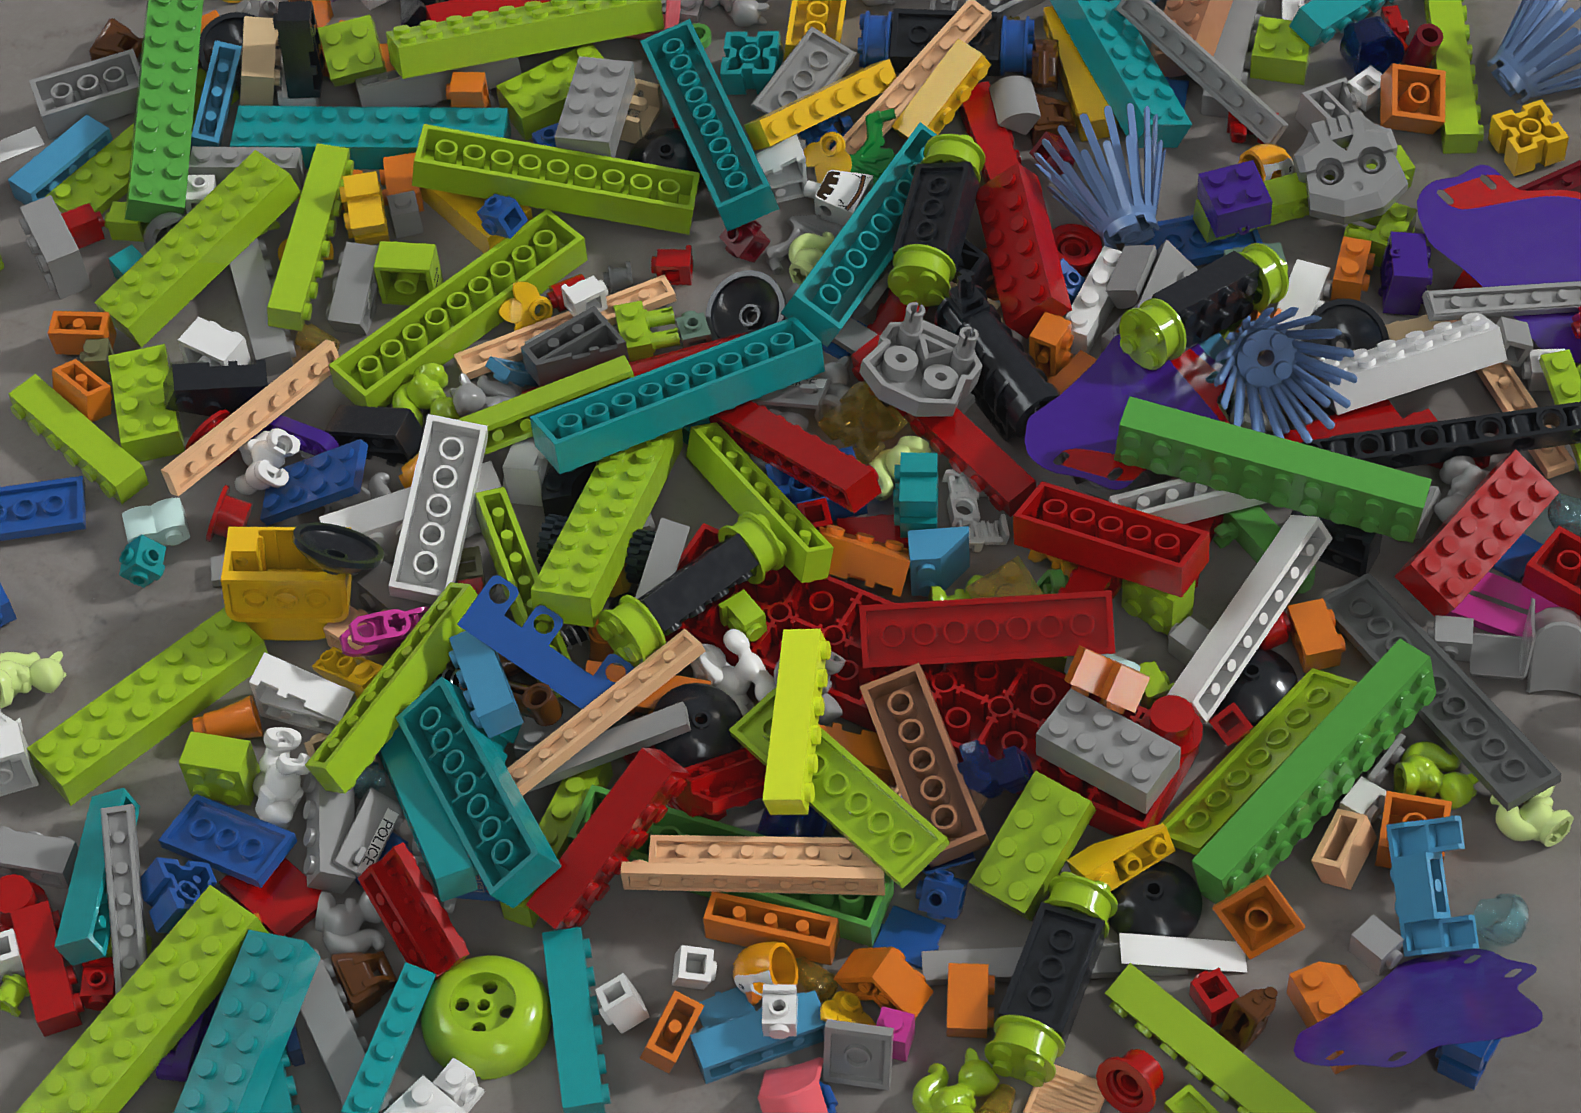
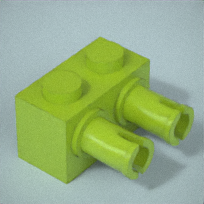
[1343,202,1417,267]
[614,300,680,362]

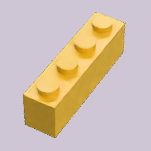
[892,38,991,141]

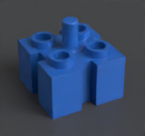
[141,857,217,934]
[1435,1038,1502,1090]

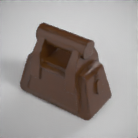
[89,18,143,61]
[1031,39,1059,92]
[1029,94,1076,146]
[331,951,397,1018]
[1218,987,1278,1053]

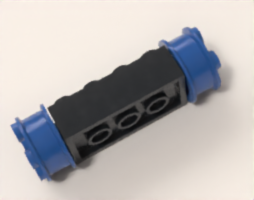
[857,8,1035,77]

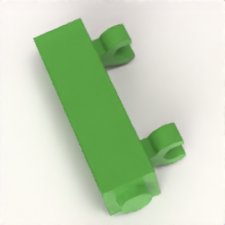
[1213,505,1316,596]

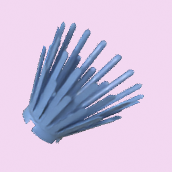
[1487,0,1581,105]
[1034,103,1166,250]
[1214,307,1357,444]

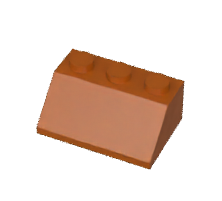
[1287,961,1363,1074]

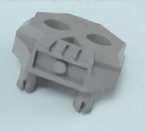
[1293,110,1408,225]
[859,302,983,417]

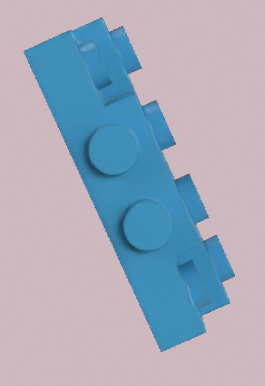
[1386,816,1479,957]

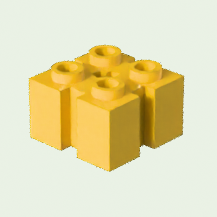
[1488,99,1569,177]
[339,171,390,245]

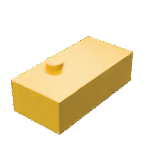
[783,0,847,62]
[421,188,533,253]

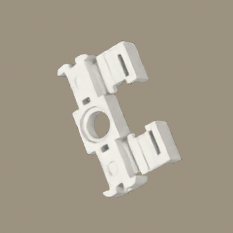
[942,469,1010,552]

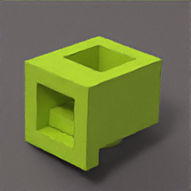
[718,589,767,642]
[1139,661,1174,710]

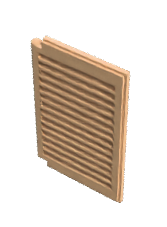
[1023,1064,1105,1113]

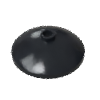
[199,12,279,88]
[628,128,704,188]
[706,270,787,340]
[1301,299,1389,361]
[292,522,385,575]
[1215,648,1298,727]
[653,683,743,768]
[1108,861,1202,938]

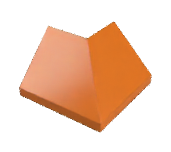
[1212,874,1305,960]

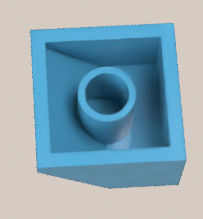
[907,526,970,596]

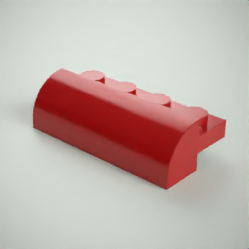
[675,748,766,817]
[357,842,470,983]

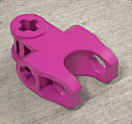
[339,607,430,657]

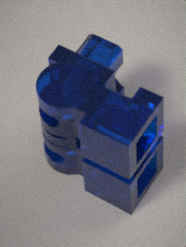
[957,740,1034,799]

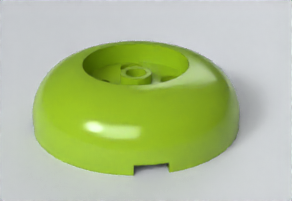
[421,955,552,1080]

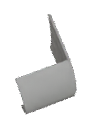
[1469,598,1536,681]
[1526,607,1581,696]

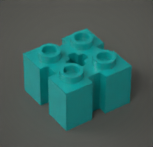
[720,31,784,95]
[893,452,939,538]

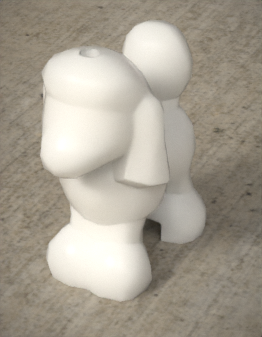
[234,428,300,495]
[690,629,776,716]
[253,727,311,829]

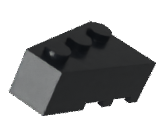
[1288,510,1382,577]

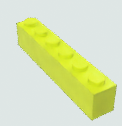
[763,629,831,815]

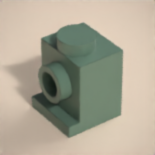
[676,311,712,348]

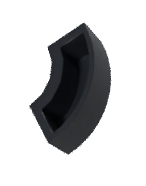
[541,462,596,518]

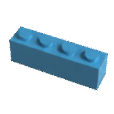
[191,40,242,150]
[8,114,113,205]
[448,631,524,738]
[690,990,826,1084]

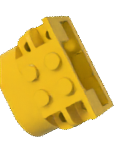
[221,527,353,641]

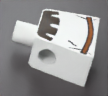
[803,170,873,225]

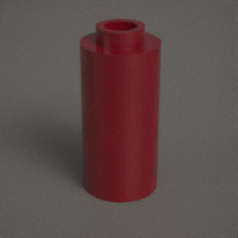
[1400,23,1443,68]

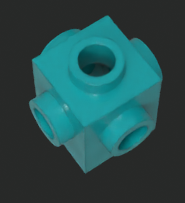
[119,534,166,588]

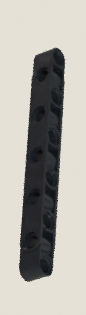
[1301,402,1581,469]

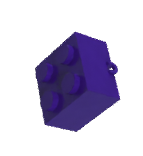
[1197,160,1273,238]
[1378,231,1433,315]

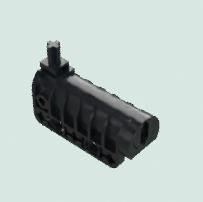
[935,269,1061,441]

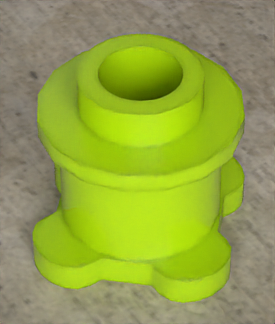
[0,973,30,1017]

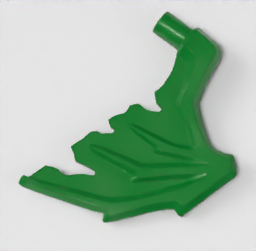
[850,108,896,186]

